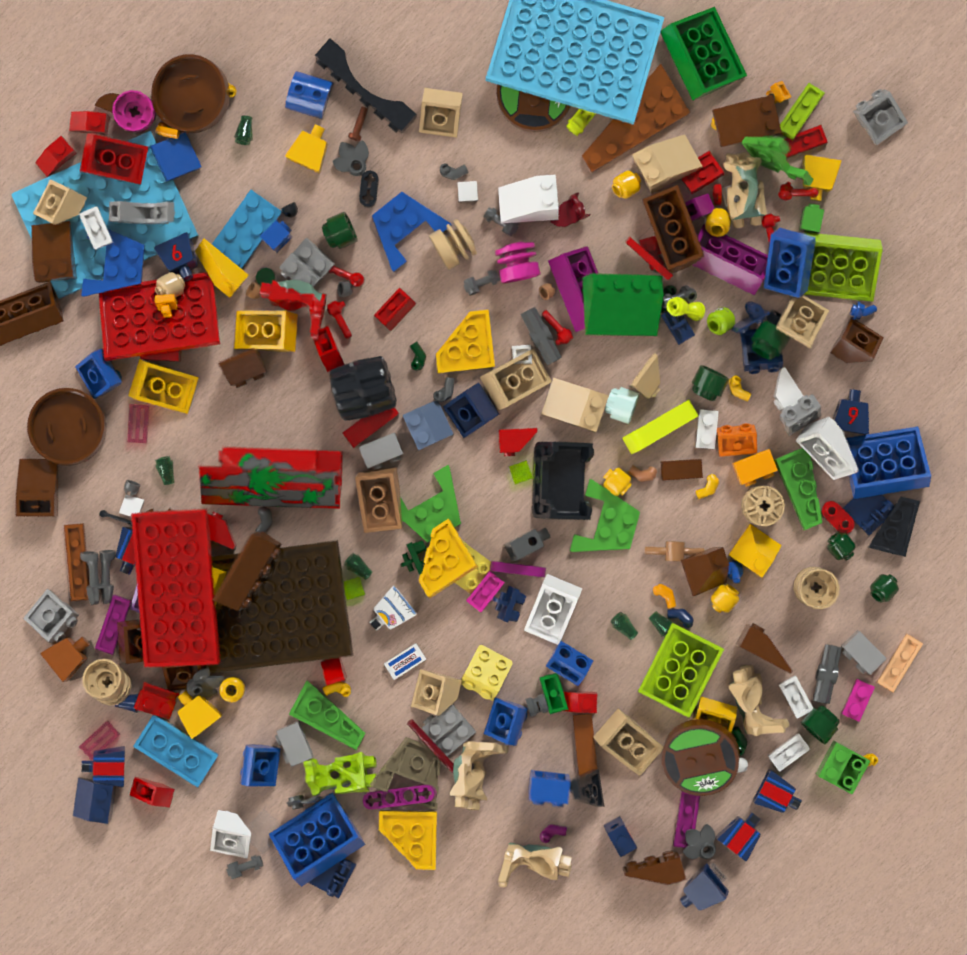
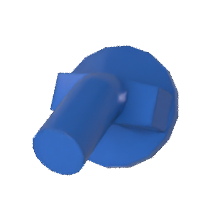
[850,301,877,320]
[728,561,744,583]

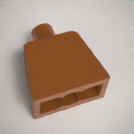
[40,636,90,682]

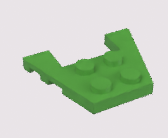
[742,137,813,186]
[400,465,461,543]
[570,479,640,552]

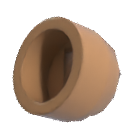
[246,282,261,299]
[539,283,556,300]

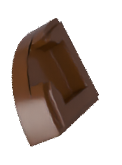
[94,93,119,113]

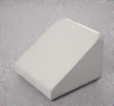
[119,494,144,516]

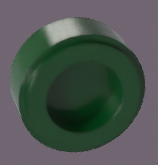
[256,268,276,286]

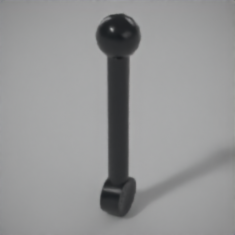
[100,510,132,526]

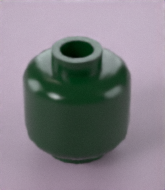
[827,532,856,561]
[870,574,899,603]

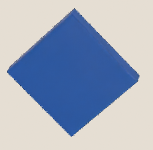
[150,132,202,182]

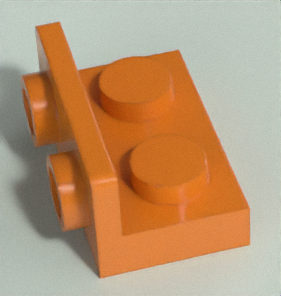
[717,423,757,457]

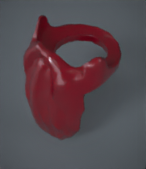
[550,192,591,227]

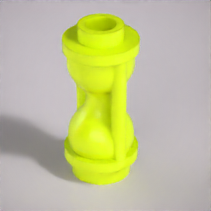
[566,109,596,136]
[667,297,705,321]

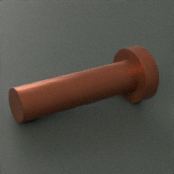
[348,106,368,141]

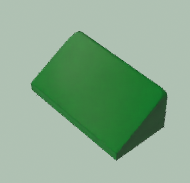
[539,673,568,714]

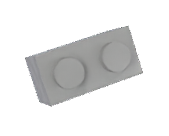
[359,433,403,470]
[841,630,887,675]
[275,721,314,767]

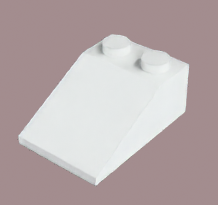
[498,175,559,224]
[796,417,858,480]
[524,574,583,645]

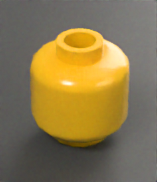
[612,170,641,199]
[705,208,731,237]
[603,468,632,496]
[711,584,739,613]
[219,677,245,703]

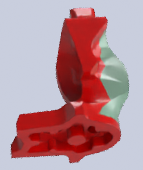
[259,280,327,341]

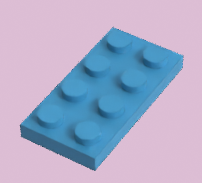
[212,190,282,269]
[133,715,219,788]

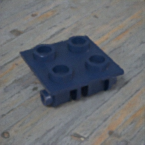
[730,301,770,334]
[843,495,894,536]
[308,859,356,898]

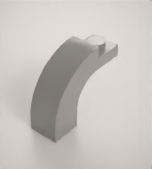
[109,201,175,224]

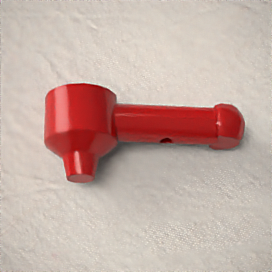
[778,182,819,201]
[762,213,780,246]
[328,265,365,288]
[327,300,352,339]
[541,310,574,346]

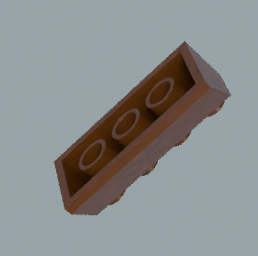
[642,185,704,274]
[0,282,64,346]
[213,532,282,611]

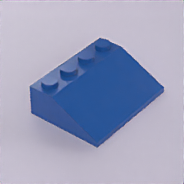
[846,426,931,499]
[269,792,366,887]

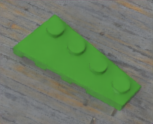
[774,448,822,530]
[289,680,366,750]

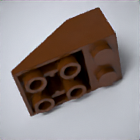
[16,459,58,517]
[622,850,687,885]

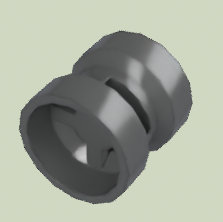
[525,693,549,717]

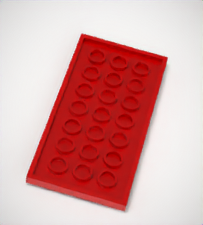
[131,509,220,667]

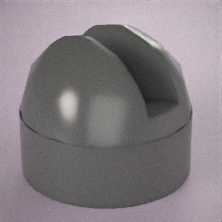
[337,282,353,297]
[124,480,141,496]

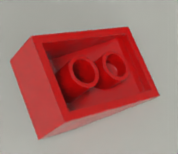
[79,134,148,185]

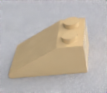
[632,134,703,194]
[776,295,829,348]
[480,348,552,411]
[541,378,609,433]
[593,708,664,776]

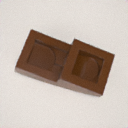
[661,459,703,481]

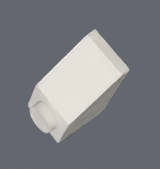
[774,367,803,411]

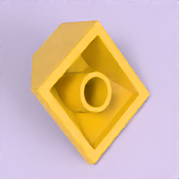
[728,524,782,577]

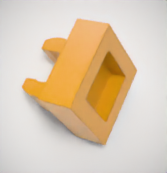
[766,81,792,104]
[155,294,178,318]

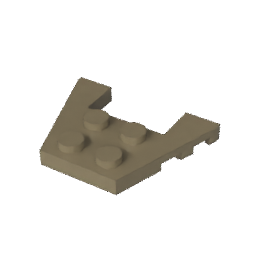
[370,737,441,810]

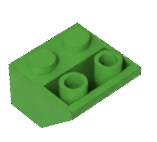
[815,740,870,795]

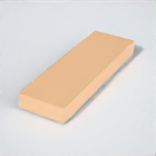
[876,634,923,693]

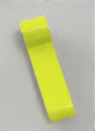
[622,400,699,455]

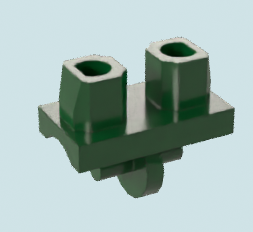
[400,541,427,575]

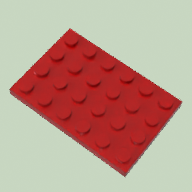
[99,272,220,361]

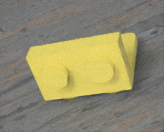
[455,541,491,594]
[461,645,513,701]

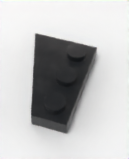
[868,496,920,557]
[570,769,605,807]

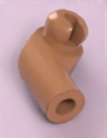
[628,465,657,482]

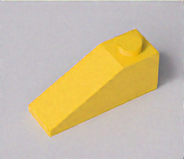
[195,238,249,298]

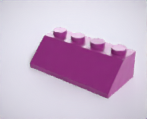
[692,224,768,295]
[548,246,599,332]

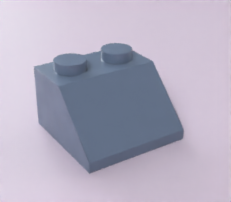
[402,401,454,450]

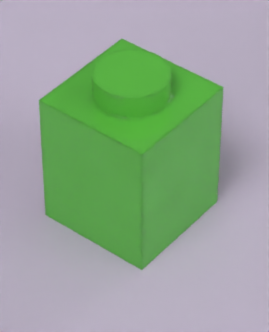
[799,204,824,233]

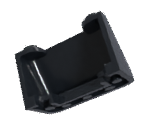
[532,442,594,520]

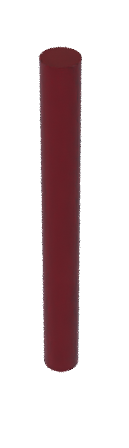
[407,719,454,774]

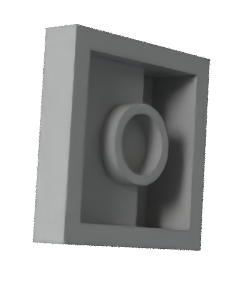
[853,89,908,145]
[279,238,335,288]
[780,394,821,436]
[23,589,79,644]
[422,704,476,756]

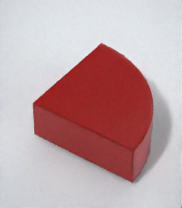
[712,184,722,206]

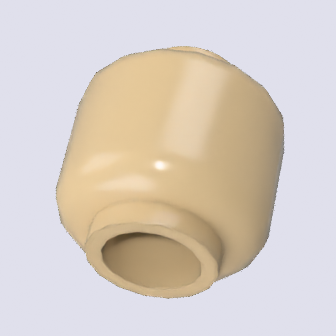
[155,272,185,297]

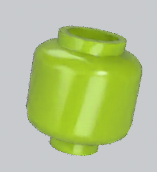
[707,307,735,335]

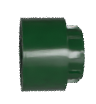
[322,211,358,249]
[751,321,790,360]
[692,365,730,401]
[801,706,839,745]

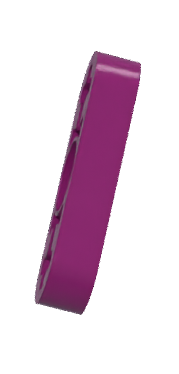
[490,561,546,577]

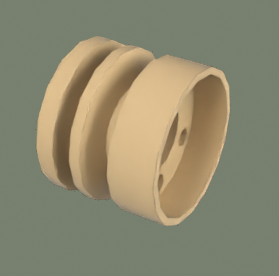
[429,219,477,270]
[741,486,785,526]
[793,567,840,609]
[83,659,132,706]

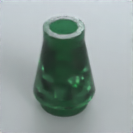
[234,115,253,145]
[155,456,175,485]
[344,553,373,580]
[649,611,675,637]
[610,612,638,640]

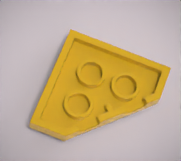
[436,309,495,373]
[419,519,478,598]
[379,810,437,870]

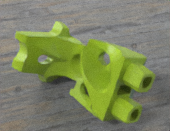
[304,752,377,796]

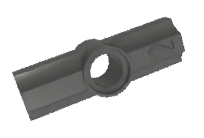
[520,307,562,365]
[813,644,842,704]

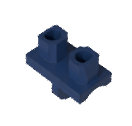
[661,312,695,345]
[492,585,526,623]

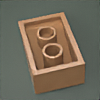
[355,468,402,533]

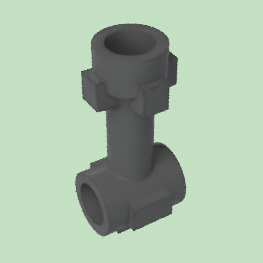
[483,207,519,236]
[463,270,500,296]
[662,285,697,308]
[226,855,264,880]

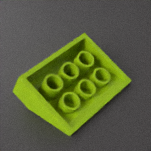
[804,232,883,301]
[638,623,724,718]

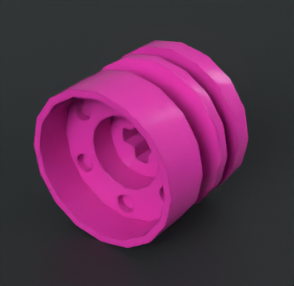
[112,90,156,133]
[495,242,541,283]

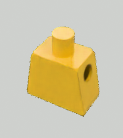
[285,124,328,174]
[802,155,841,202]
[177,690,223,739]

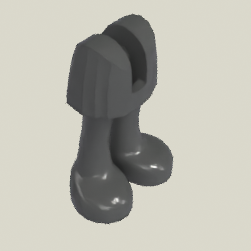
[80,550,116,605]

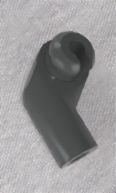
[439,163,469,180]
[433,377,455,403]
[255,506,273,533]

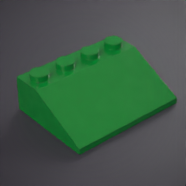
[660,7,747,101]
[583,273,663,337]

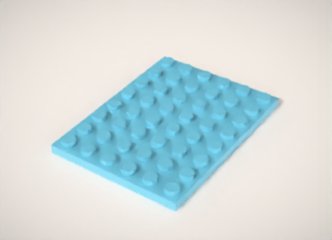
[485,0,665,124]
[11,130,199,299]

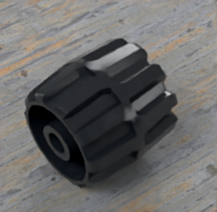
[330,356,397,421]

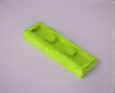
[780,83,825,141]

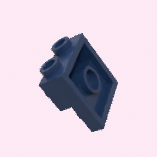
[740,329,783,374]

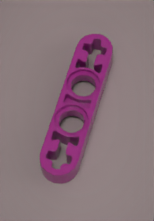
[363,784,437,810]

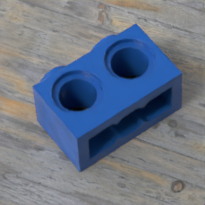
[260,220,292,253]
[546,641,594,686]

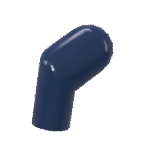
[667,609,694,628]

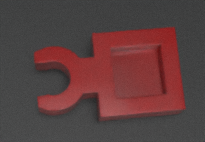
[639,235,664,271]

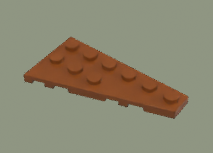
[582,64,690,173]

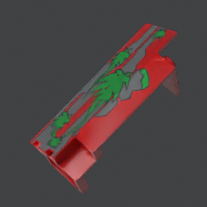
[198,447,343,509]

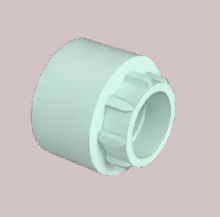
[605,387,640,424]

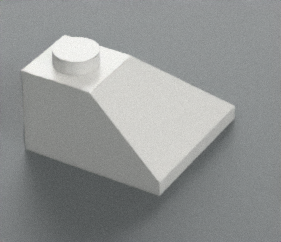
[210,810,251,859]

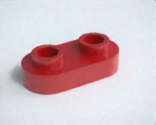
[821,501,855,534]

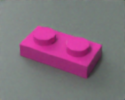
[466,571,505,612]
[841,679,875,722]

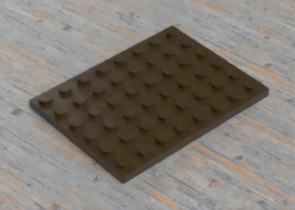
[204,540,354,673]

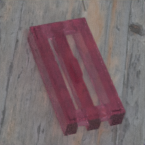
[127,404,150,443]
[79,720,120,761]

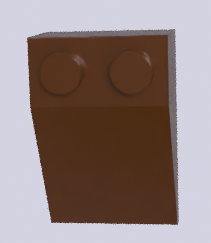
[712,95,782,147]
[31,221,77,283]
[218,348,268,388]
[117,619,144,664]
[736,623,793,674]

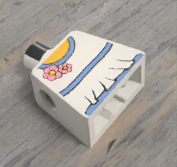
[370,585,417,631]

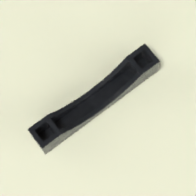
[315,38,417,134]

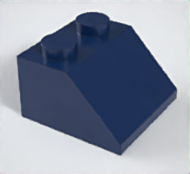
[443,382,500,438]
[73,778,116,824]

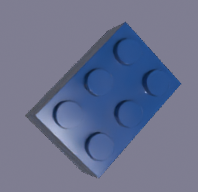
[764,228,816,298]
[528,770,571,807]

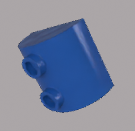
[285,71,334,119]
[75,349,122,400]
[484,698,528,746]
[240,744,281,787]

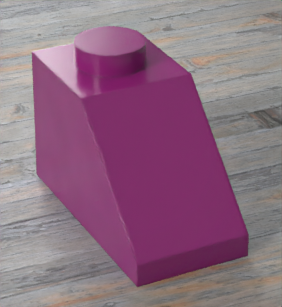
[685,194,715,222]

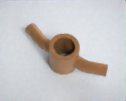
[645,541,704,561]

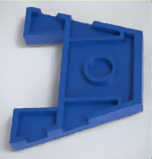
[372,192,452,272]
[81,229,145,297]

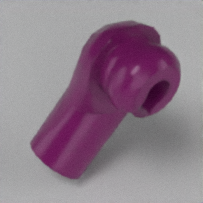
[540,824,567,843]

